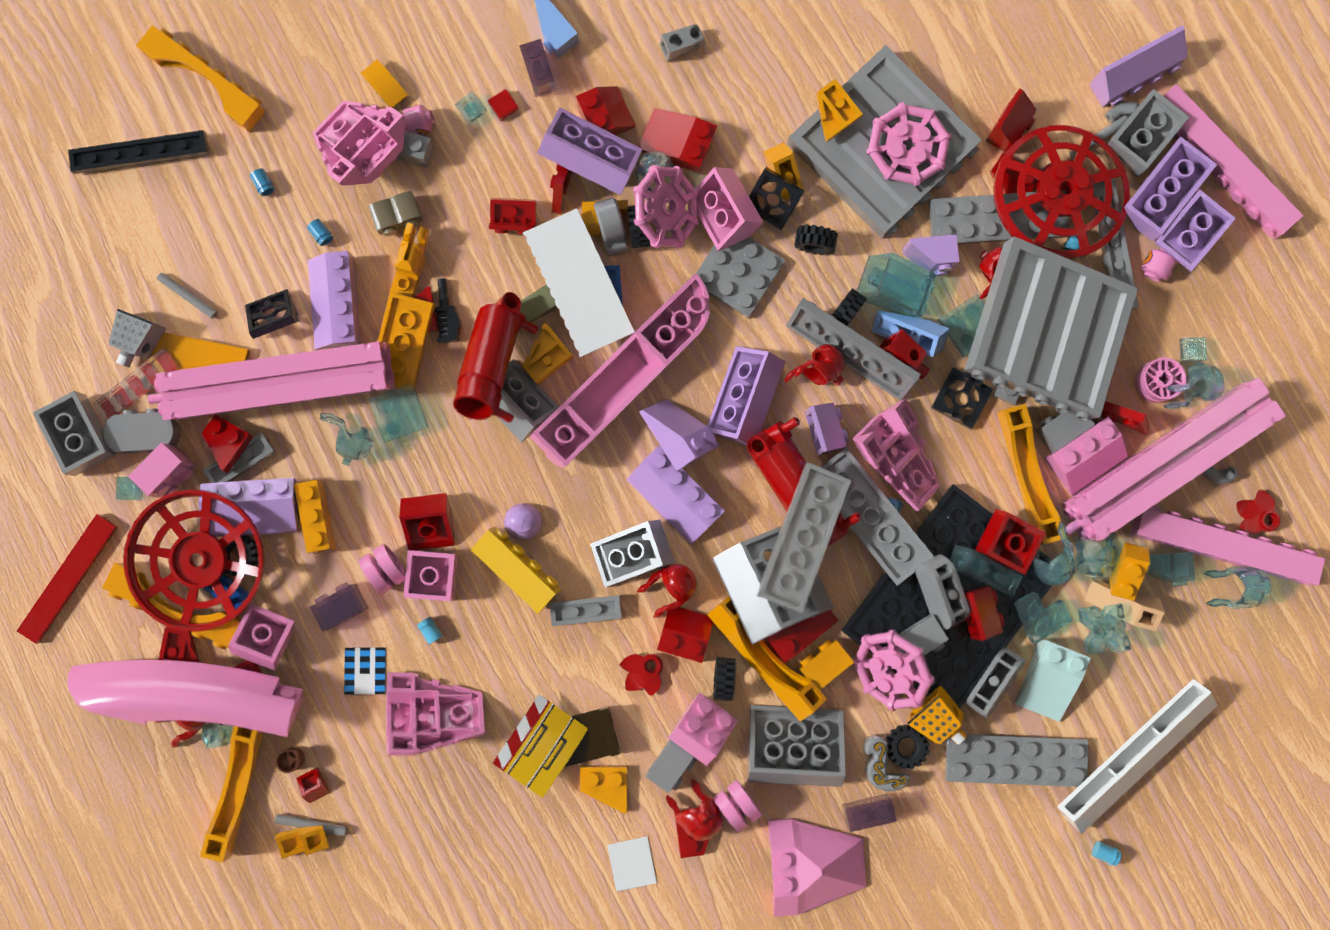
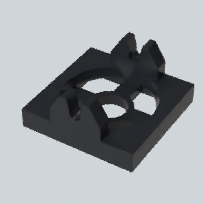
[749,167,805,230]
[245,289,300,339]
[931,367,993,430]

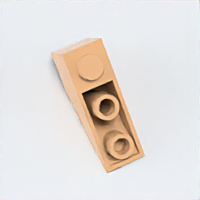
[1084,579,1165,632]

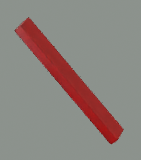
[17,514,118,644]

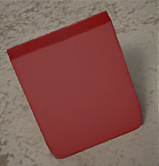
[296,767,330,803]

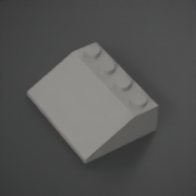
[748,705,845,787]

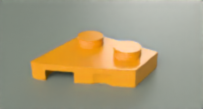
[816,79,863,142]

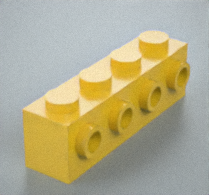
[470,526,562,614]

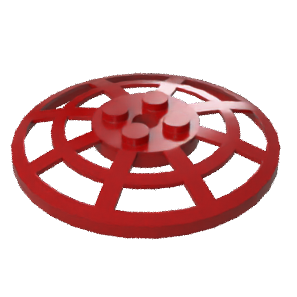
[993,125,1130,260]
[123,489,265,632]

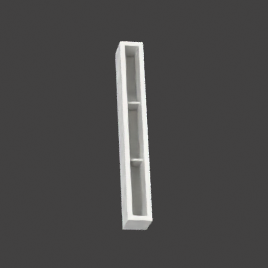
[1057,679,1217,834]

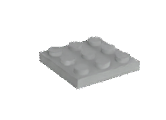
[696,237,785,318]

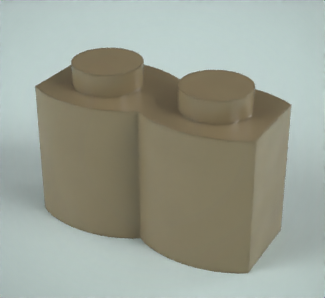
[368,191,423,236]

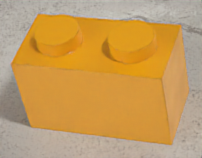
[1109,542,1150,601]
[798,639,854,690]

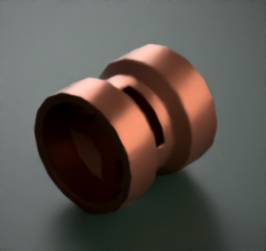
[275,747,305,773]

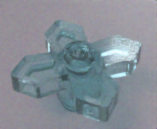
[1078,603,1131,654]

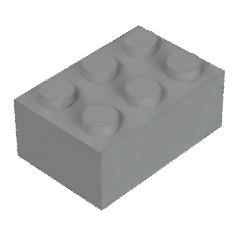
[33,391,116,476]

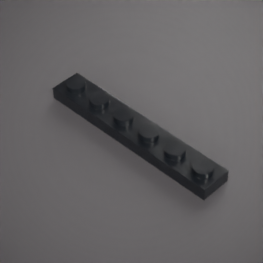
[68,130,209,174]

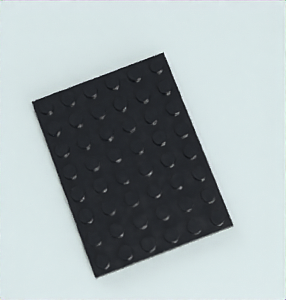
[840,484,1064,709]

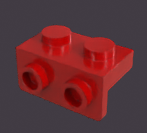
[489,198,536,234]

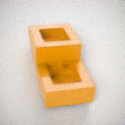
[360,59,408,108]
[275,825,329,859]

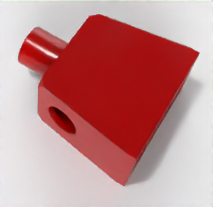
[879,329,930,379]

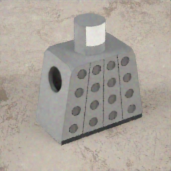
[109,309,166,368]

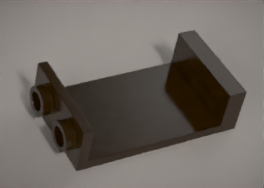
[564,706,620,767]

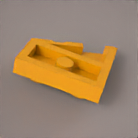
[523,323,574,385]
[580,766,627,813]

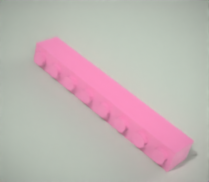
[1163,84,1303,239]
[1130,506,1325,586]

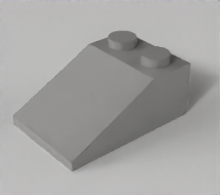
[1107,89,1189,176]
[590,519,675,587]

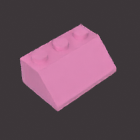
[696,167,763,251]
[1045,416,1128,495]

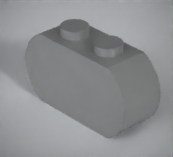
[103,409,181,454]
[916,555,970,629]
[966,646,1026,718]

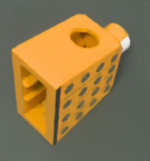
[907,685,967,745]

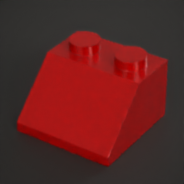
[576,86,636,136]
[985,88,1037,153]
[399,493,455,551]
[975,509,1046,575]
[964,586,1004,640]
[657,607,713,663]

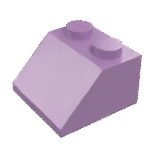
[902,234,960,277]
[805,402,849,456]

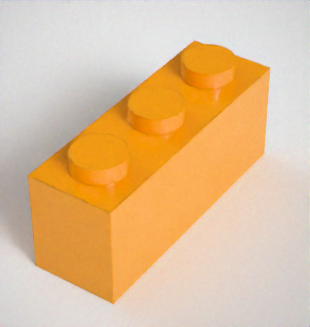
[294,480,336,554]

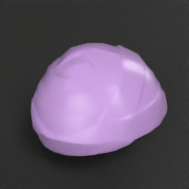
[504,503,542,540]

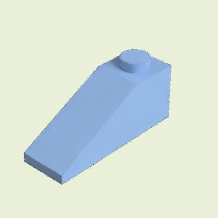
[534,0,579,58]
[872,310,950,357]

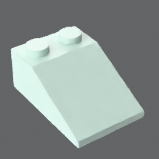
[1015,639,1091,722]

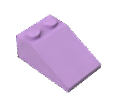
[1155,189,1236,272]
[639,399,719,471]

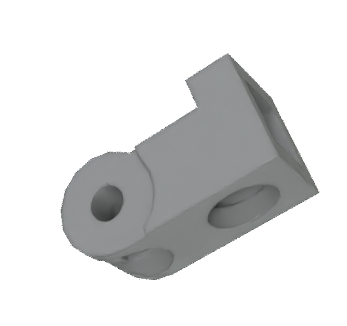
[659,24,706,62]

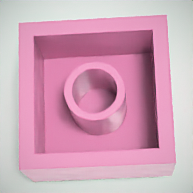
[128,442,197,498]
[403,550,459,601]
[229,603,295,671]
[668,693,738,766]

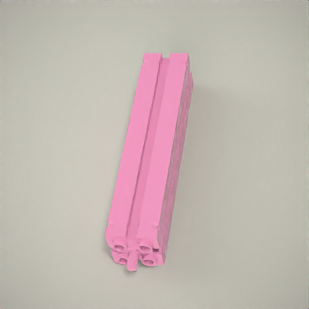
[148,342,396,420]
[1061,377,1286,542]

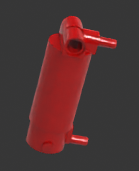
[453,292,538,423]
[747,417,861,547]

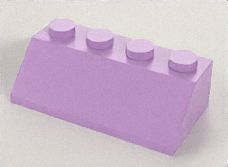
[1089,26,1188,107]
[537,107,642,195]
[1124,137,1217,241]
[308,251,361,350]
[707,346,786,445]
[626,446,725,545]
[198,478,299,537]

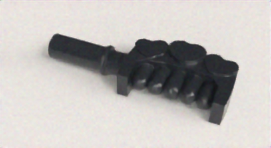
[434,278,461,343]

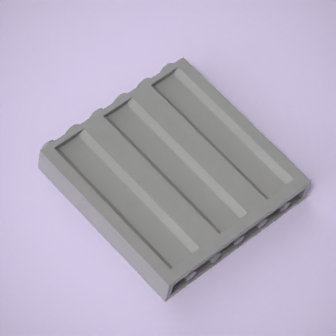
[787,45,982,239]
[964,237,1138,421]

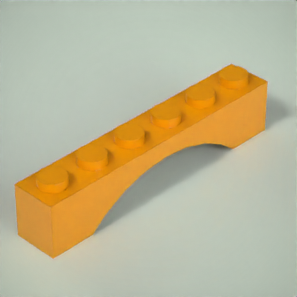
[136,25,266,132]
[997,404,1066,545]
[102,562,242,650]
[707,596,827,721]
[200,726,264,863]

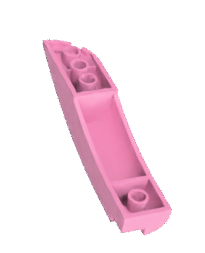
[530,273,710,468]
[68,660,303,737]

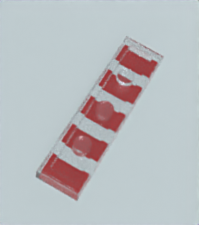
[93,348,179,422]

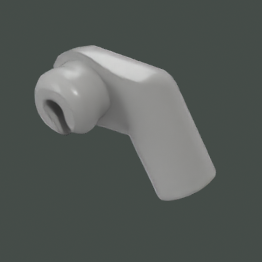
[1105,102,1139,123]
[1203,466,1238,485]

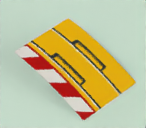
[493,694,588,798]

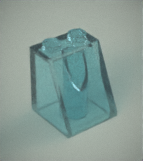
[856,253,936,318]

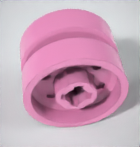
[1134,358,1186,403]
[359,543,406,595]
[713,780,762,833]

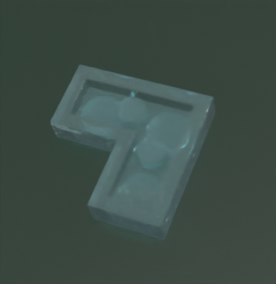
[1014,591,1072,644]

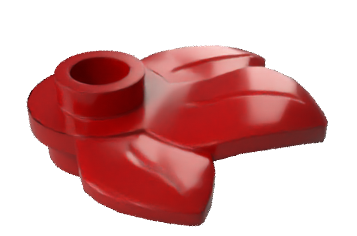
[1236,489,1280,534]
[619,654,663,696]

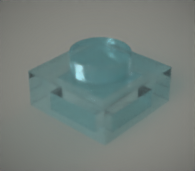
[454,91,487,125]
[1180,337,1207,362]
[116,477,143,501]

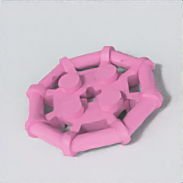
[866,102,952,186]
[633,165,699,249]
[852,630,934,711]

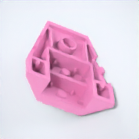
[313,101,406,186]
[853,398,940,511]
[386,672,485,756]
[768,819,866,916]

